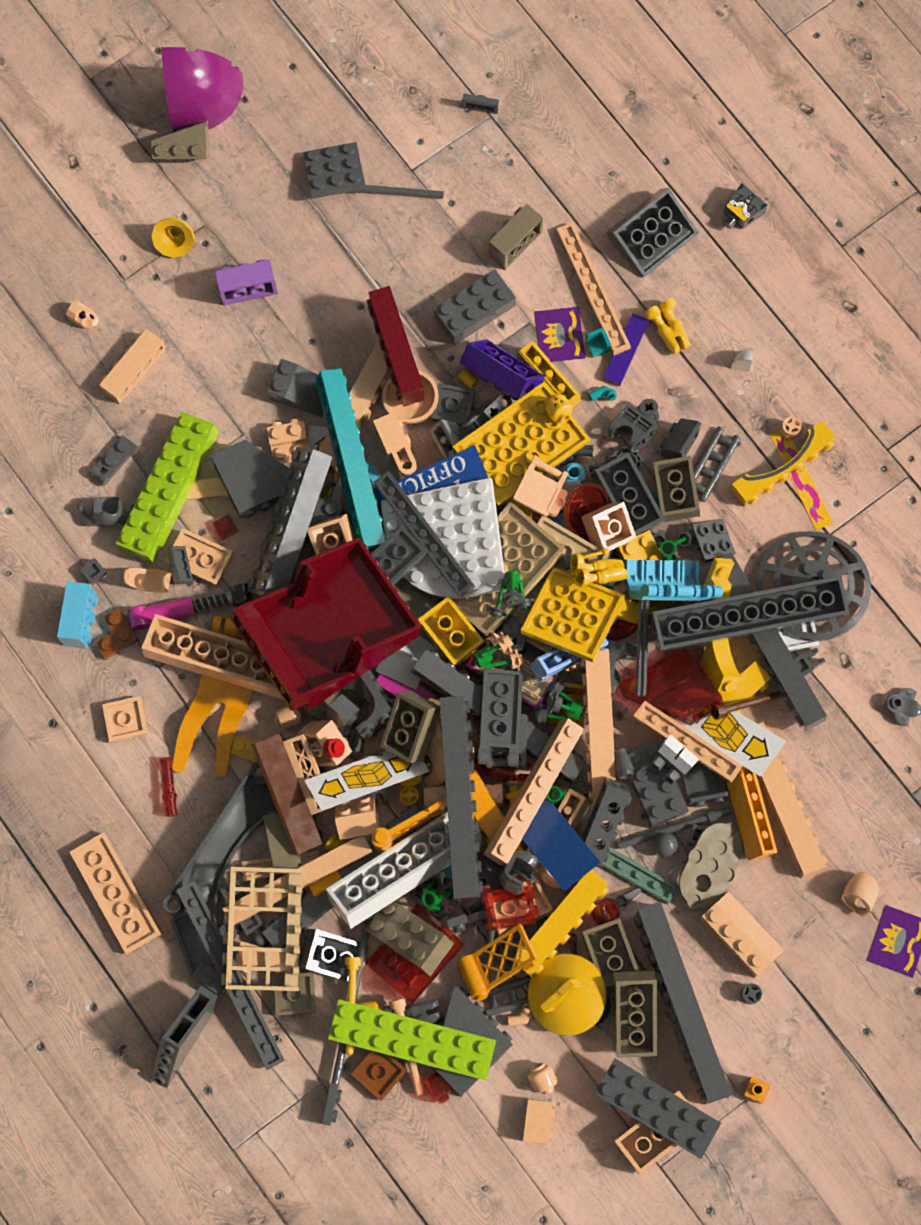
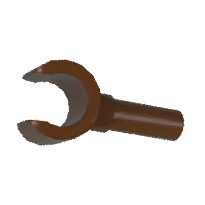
[566,933,577,955]

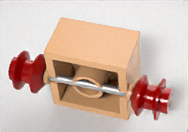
[295,720,352,767]

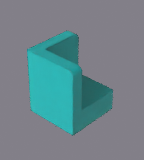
[585,327,611,358]

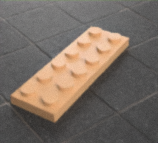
[70,832,162,955]

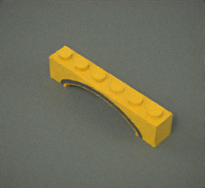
[730,420,836,507]

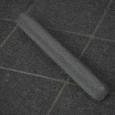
[636,600,649,696]

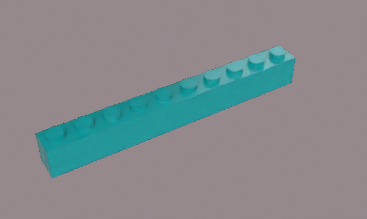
[315,369,387,552]

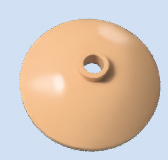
[382,370,439,424]

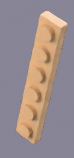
[634,701,742,783]

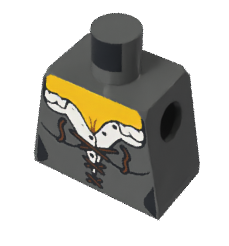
[723,183,768,229]

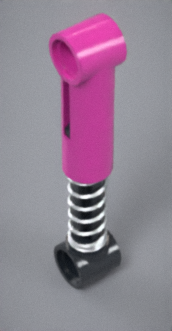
[128,583,253,630]

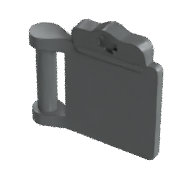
[476,714,528,770]

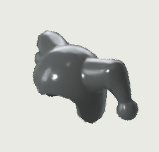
[77,496,135,527]

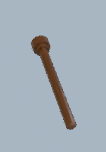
[710,691,785,720]

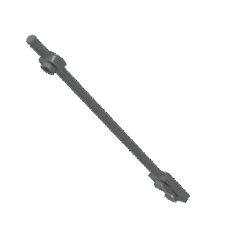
[322,912,377,1126]

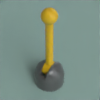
[562,548,609,570]

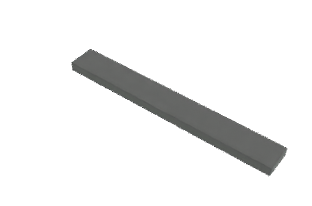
[373,471,476,598]

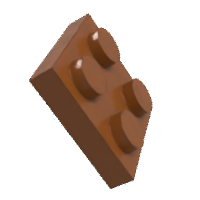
[351,1051,408,1102]

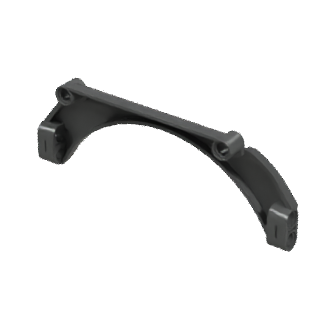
[163,761,342,997]

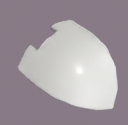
[731,348,753,371]

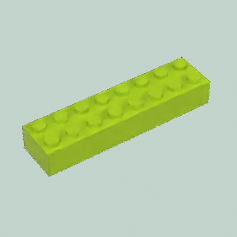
[115,411,220,564]
[328,999,497,1081]

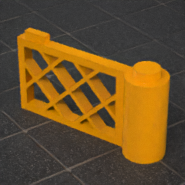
[371,800,445,853]
[456,924,538,1001]

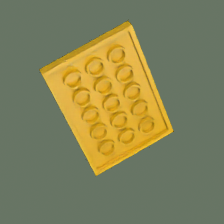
[453,381,591,507]

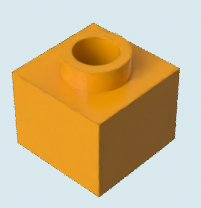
[743,1076,771,1104]

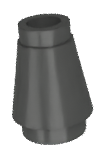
[614,748,635,779]

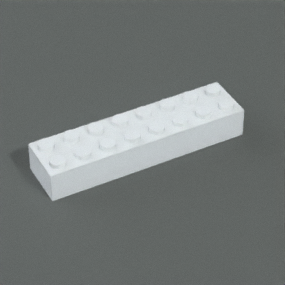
[326,812,483,929]

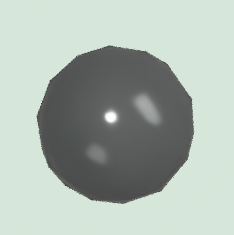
[653,833,678,857]

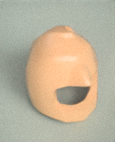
[841,872,879,917]

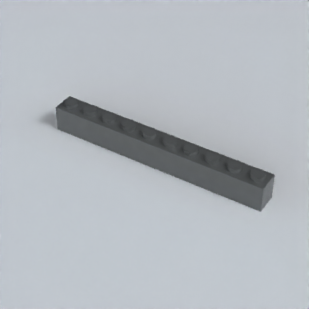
[711,552,827,731]
[410,649,586,784]
[440,696,483,899]
[262,805,430,948]

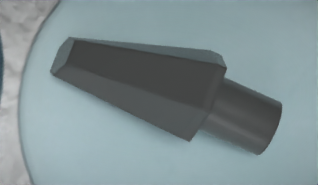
[613,887,641,909]

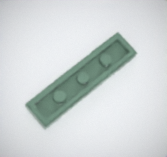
[601,847,678,904]

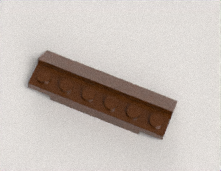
[252,732,323,855]

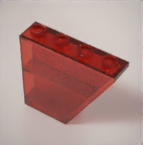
[619,647,723,726]

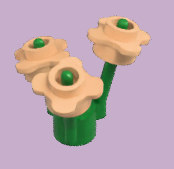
[473,631,523,671]

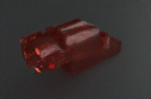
[473,758,531,783]

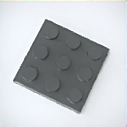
[303,142,366,199]

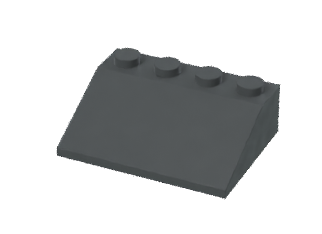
[606,188,699,277]

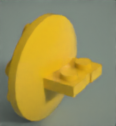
[528,954,607,1036]

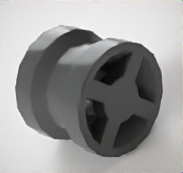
[741,983,762,1005]

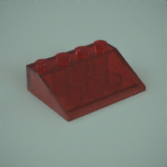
[365,904,464,1005]

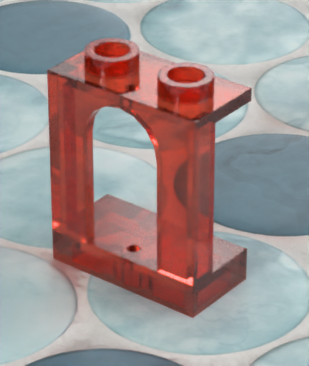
[482,880,539,931]

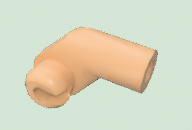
[508,1003,533,1026]

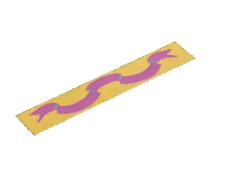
[770,430,833,530]

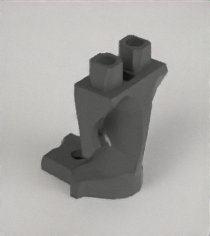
[605,640,649,699]

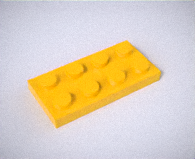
[616,530,679,610]

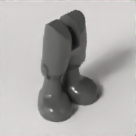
[383,999,444,1024]

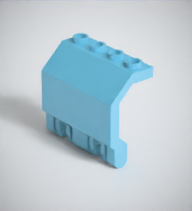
[624,559,723,601]

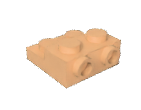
[267,419,309,465]

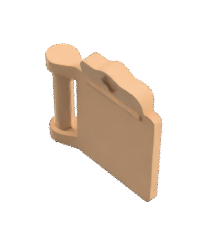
[513,455,568,517]

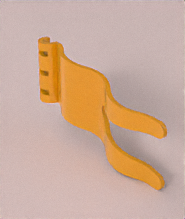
[172,615,253,778]

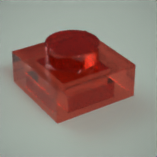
[213,515,238,541]

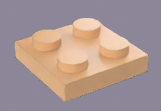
[102,696,148,743]

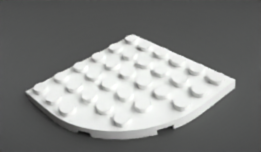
[381,478,507,599]

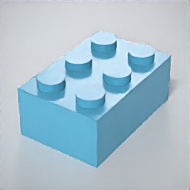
[57,581,98,649]

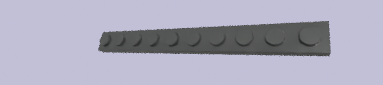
[176,881,285,1070]

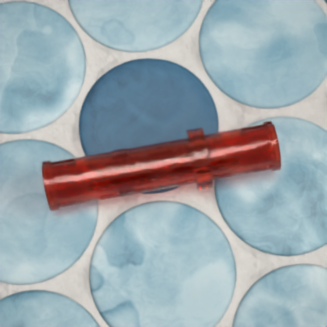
[159,757,178,817]

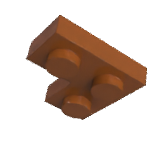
[95,608,138,660]

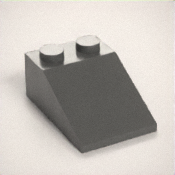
[267,359,323,417]
[298,929,369,982]

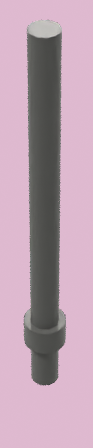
[349,185,444,198]
[617,807,732,849]

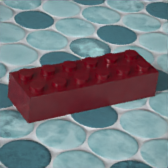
[366,286,425,407]

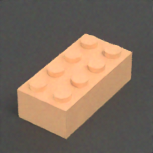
[613,1091,687,1175]

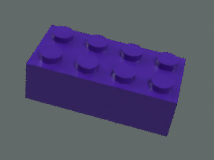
[459,339,545,400]

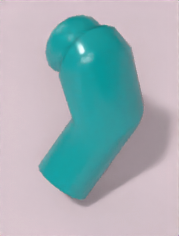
[588,386,617,401]

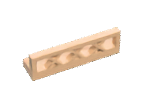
[283,733,332,815]

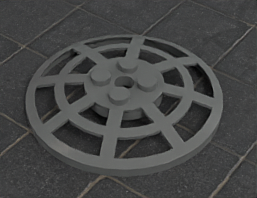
[755,531,871,641]

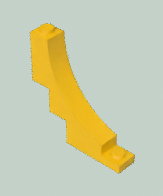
[695,558,741,693]

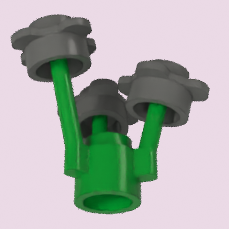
[651,528,695,561]
[534,681,584,726]
[422,871,460,921]

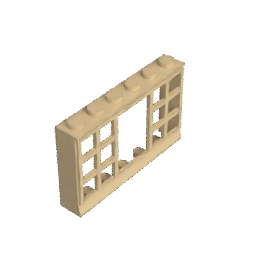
[221,867,303,991]

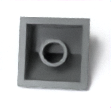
[660,418,702,459]

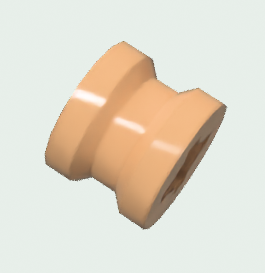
[781,417,801,439]

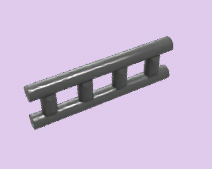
[693,426,741,502]
[486,976,531,1017]

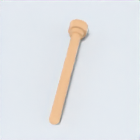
[389,998,423,1096]

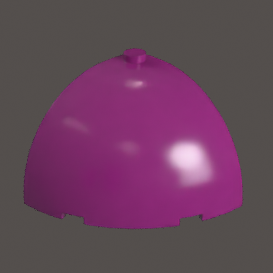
[161,47,244,131]

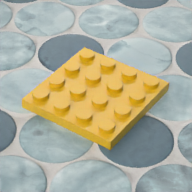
[521,567,625,663]

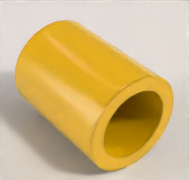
[458,369,479,389]

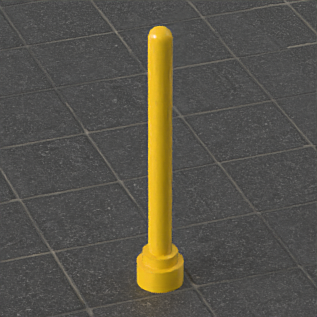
[345,957,361,1055]

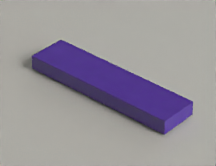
[603,313,649,386]

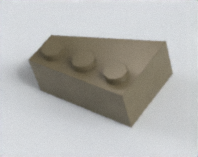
[151,120,209,159]

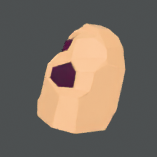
[66,300,99,330]

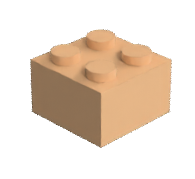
[581,502,636,551]
[335,795,379,840]

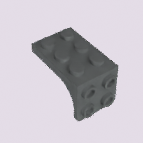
[356,670,393,740]

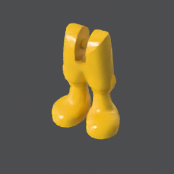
[644,298,691,355]
[570,554,628,587]

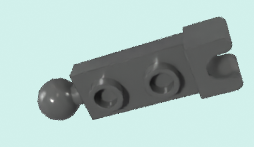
[220,879,268,947]

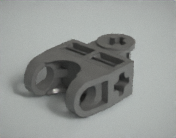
[460,393,512,434]
[607,399,659,453]

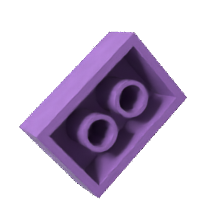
[215,259,278,306]

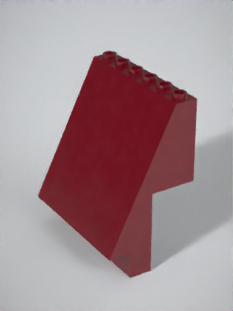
[230,538,421,712]

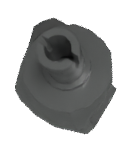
[499,847,541,895]

